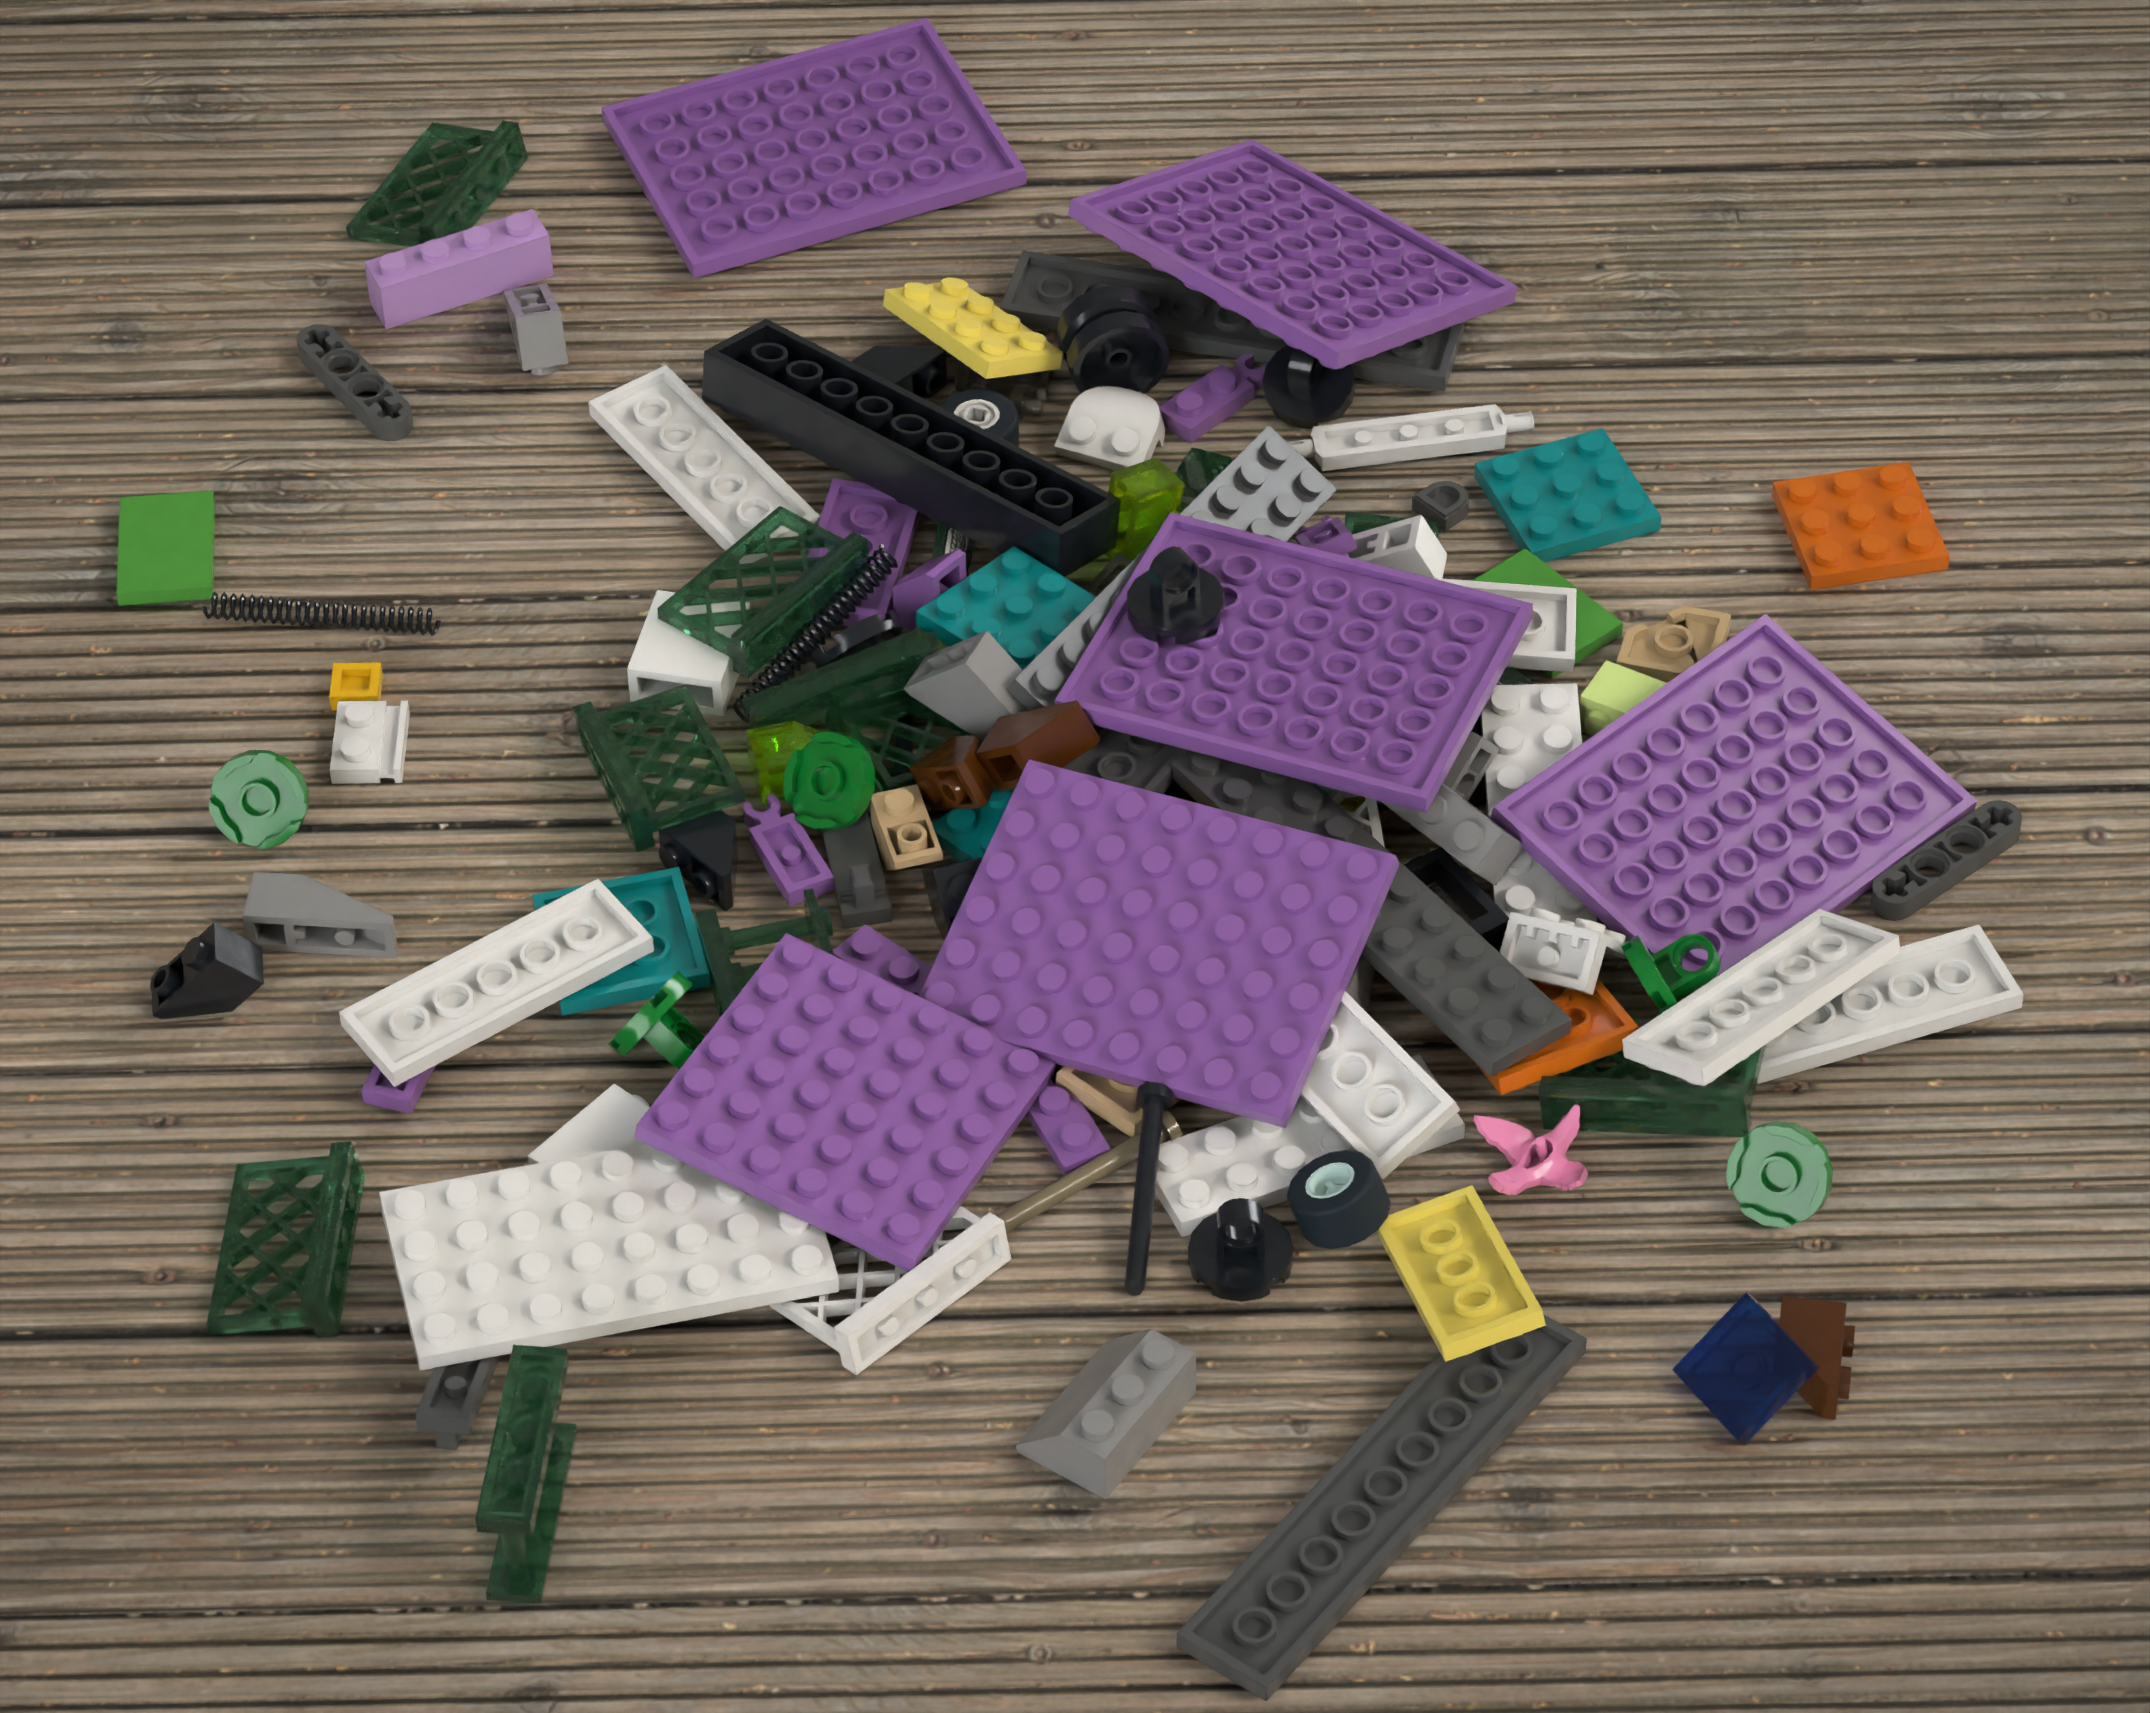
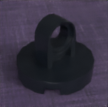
[1262,345,1356,429]
[1127,546,1224,644]
[810,610,904,703]
[1188,1198,1294,1302]

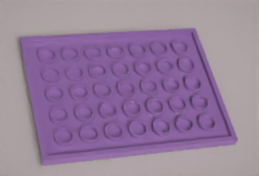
[601,18,1027,278]
[1068,139,1518,369]
[1054,512,1533,813]
[1490,614,1978,998]
[919,760,1400,1128]

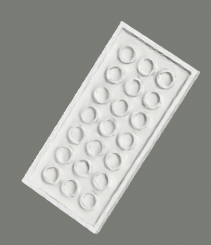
[379,1144,839,1370]

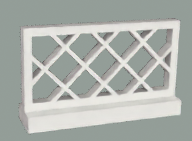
[770,1206,1011,1375]

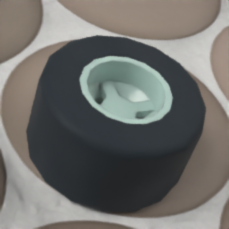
[1287,1150,1391,1249]

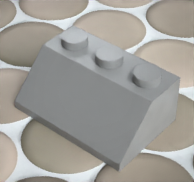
[1016,1329,1196,1499]

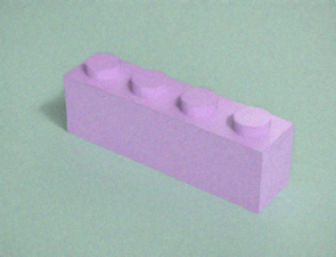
[364,209,554,329]

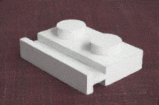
[330,700,410,784]

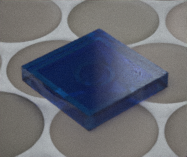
[1672,1292,1820,1445]

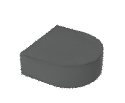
[1412,481,1469,532]

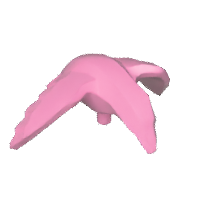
[1473,1104,1588,1196]

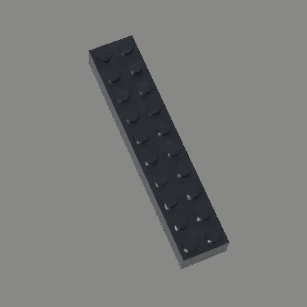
[702,319,1121,577]

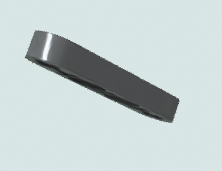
[297,324,413,441]
[1870,800,2022,921]

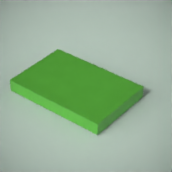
[116,491,215,606]
[1472,548,1623,679]

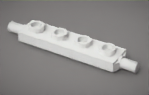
[1288,404,1534,471]

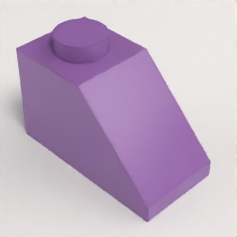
[892,549,967,636]

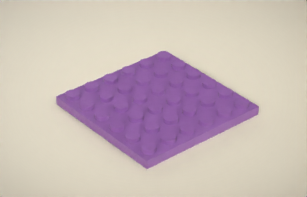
[635,933,1057,1272]

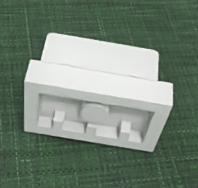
[1500,908,1627,995]

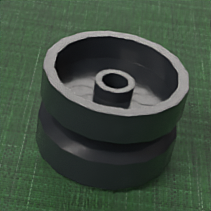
[1056,285,1169,394]

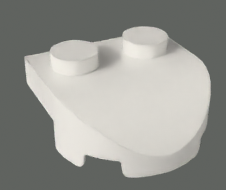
[1054,386,1165,478]

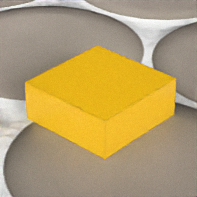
[329,662,383,711]

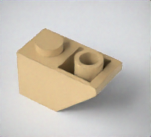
[870,784,943,870]

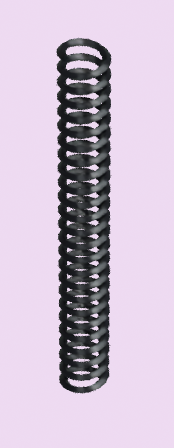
[733,544,898,723]
[202,592,441,636]

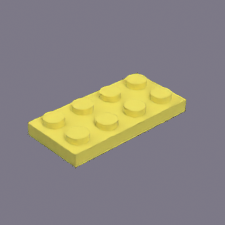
[883,278,1063,379]
[1377,1185,1546,1362]

